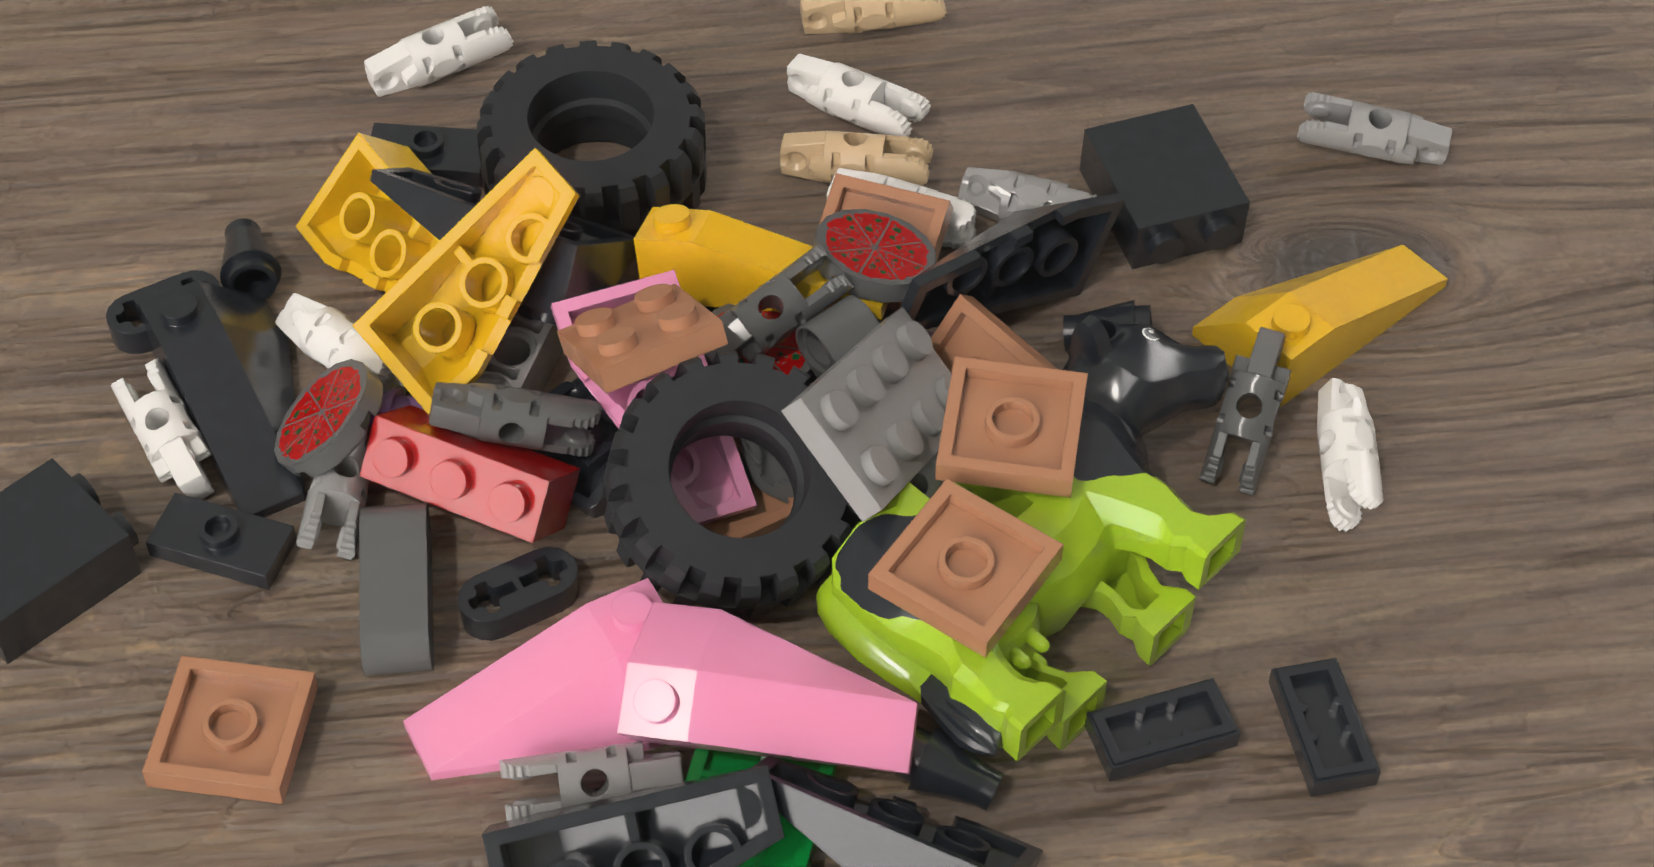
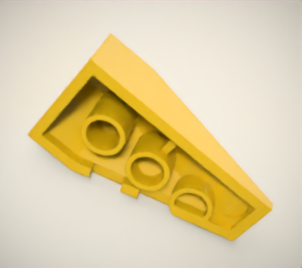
[295,133,440,292]
[352,148,580,415]
[634,204,889,320]
[1192,244,1448,407]

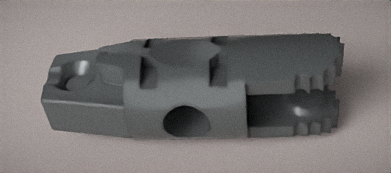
[704,244,854,366]
[1199,327,1291,496]
[429,382,602,457]

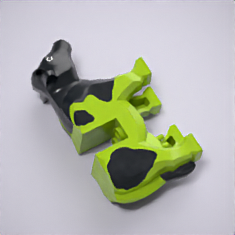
[816,314,1246,762]

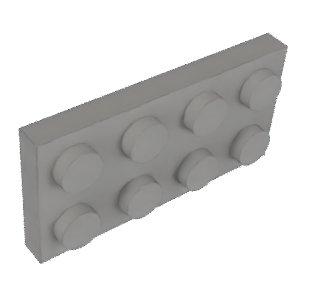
[781,307,952,522]

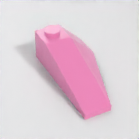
[551,270,757,525]
[403,578,663,780]
[617,602,919,774]

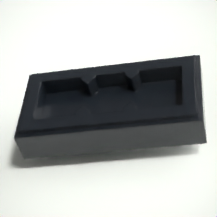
[371,123,483,187]
[145,492,297,590]
[1268,658,1381,797]
[1084,678,1241,782]

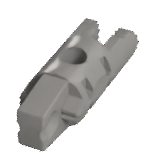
[1297,92,1452,165]
[958,167,1096,222]
[296,413,371,560]
[499,741,684,821]

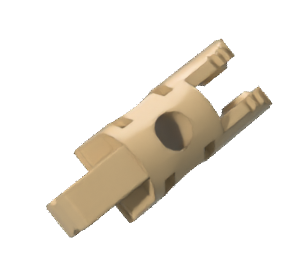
[800,0,947,34]
[780,131,933,186]

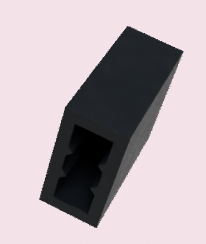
[1079,104,1250,269]
[0,458,141,664]

